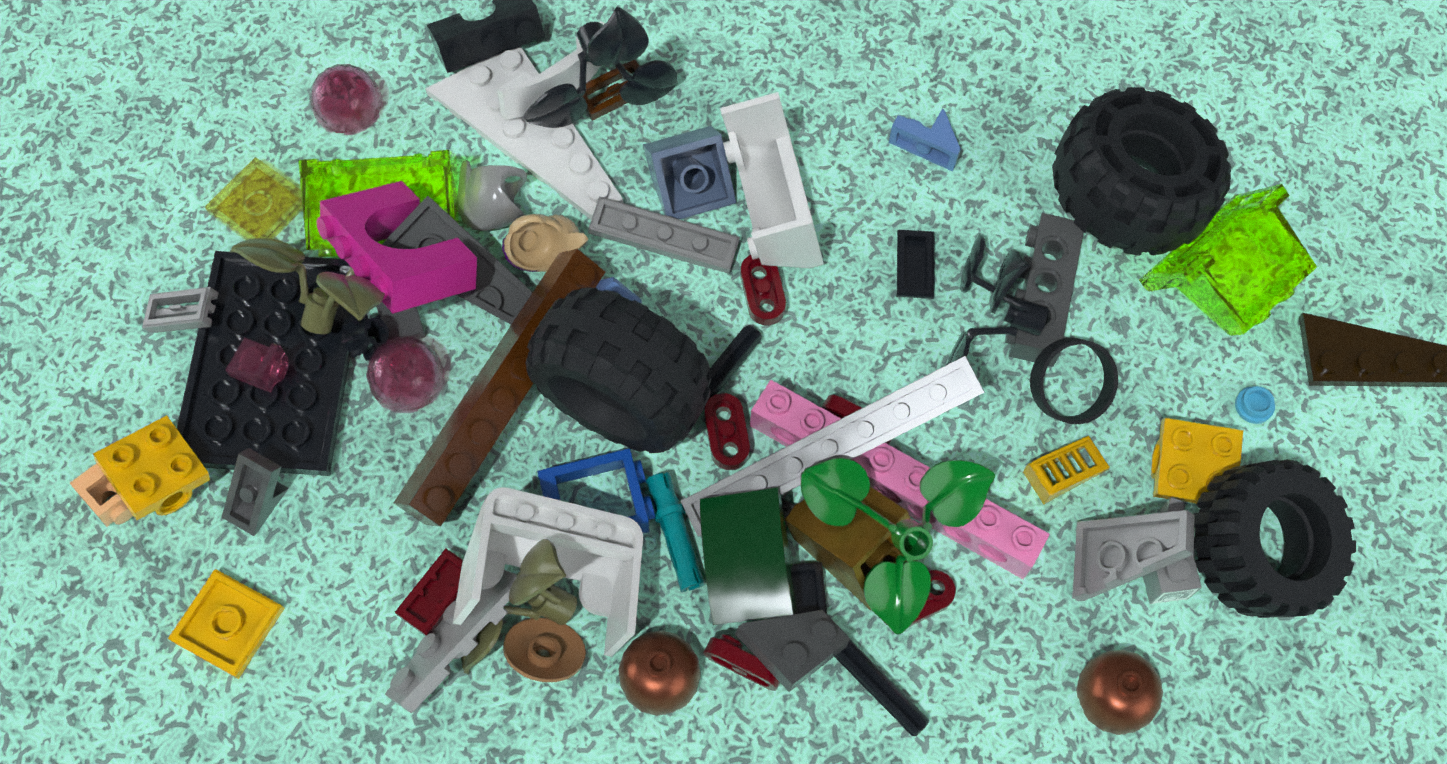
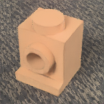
[70,463,133,527]

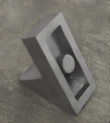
[221,448,289,536]

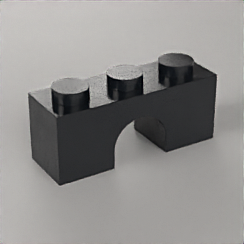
[427,0,545,73]

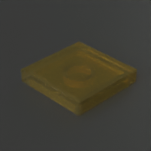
[205,157,311,240]

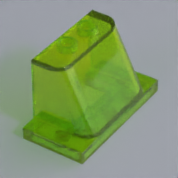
[1139,184,1317,336]

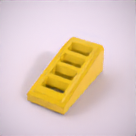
[1023,436,1110,504]

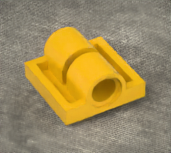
[93,415,210,520]
[1151,418,1244,504]

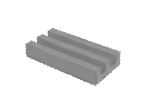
[142,287,219,333]

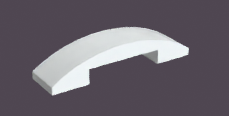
[497,21,605,119]

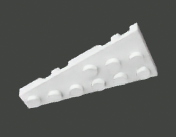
[425,46,623,220]

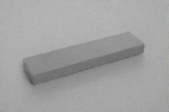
[588,196,740,273]

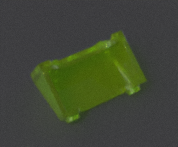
[298,150,459,257]

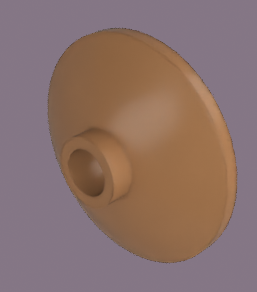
[503,618,586,682]

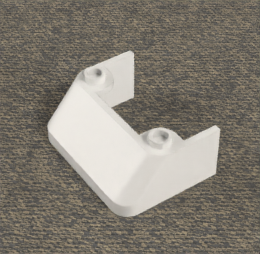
[720,92,824,269]
[453,487,643,657]

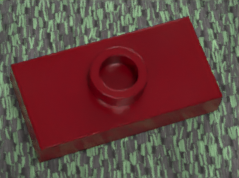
[395,548,463,636]

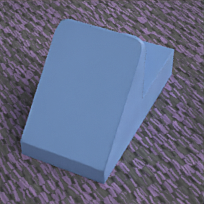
[888,109,961,172]

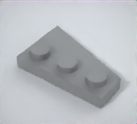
[1072,510,1195,601]

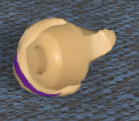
[502,214,588,272]

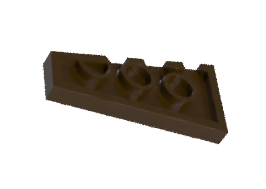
[1299,313,1447,387]

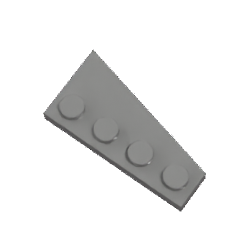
[385,570,517,713]

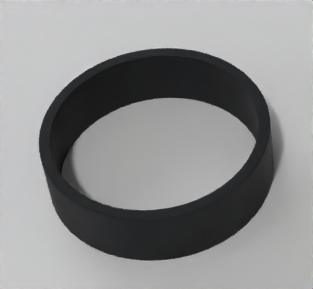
[1030,338,1118,424]

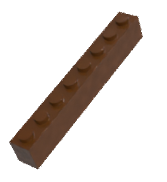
[393,249,605,527]

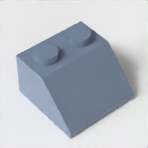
[643,126,736,219]

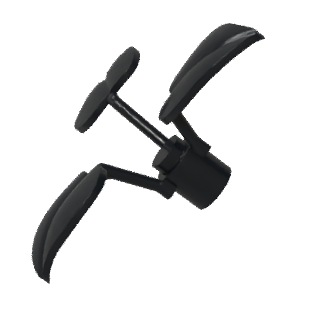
[523,7,678,128]
[947,233,1048,365]

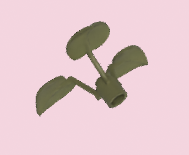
[230,238,385,334]
[461,539,577,675]

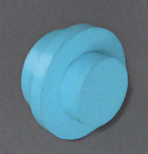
[1235,386,1275,424]

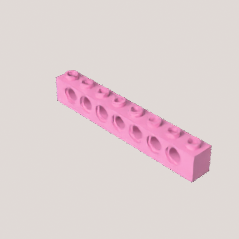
[750,380,1050,580]

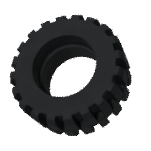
[1194,459,1356,618]

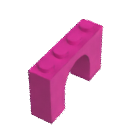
[317,181,477,314]

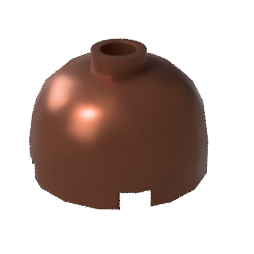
[618,631,700,716]
[1076,650,1163,735]

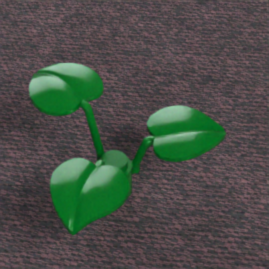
[801,457,995,635]

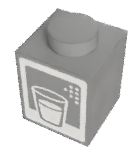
[1143,555,1202,604]

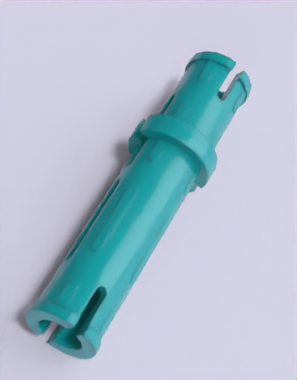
[646,472,705,592]

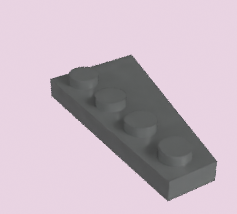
[382,196,533,325]

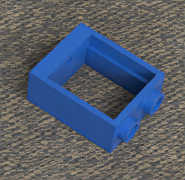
[537,448,655,534]

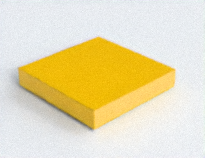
[168,569,285,679]

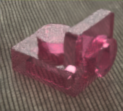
[226,338,289,393]

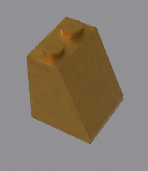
[785,486,911,610]

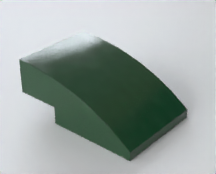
[700,486,797,625]

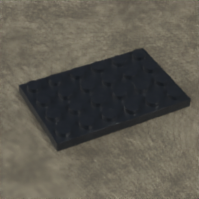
[177,251,356,476]

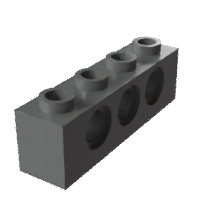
[1005,213,1084,367]

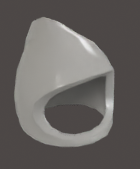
[457,160,527,231]

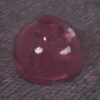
[309,64,383,135]
[366,336,445,414]

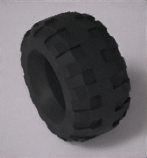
[1052,87,1231,256]
[525,288,712,453]

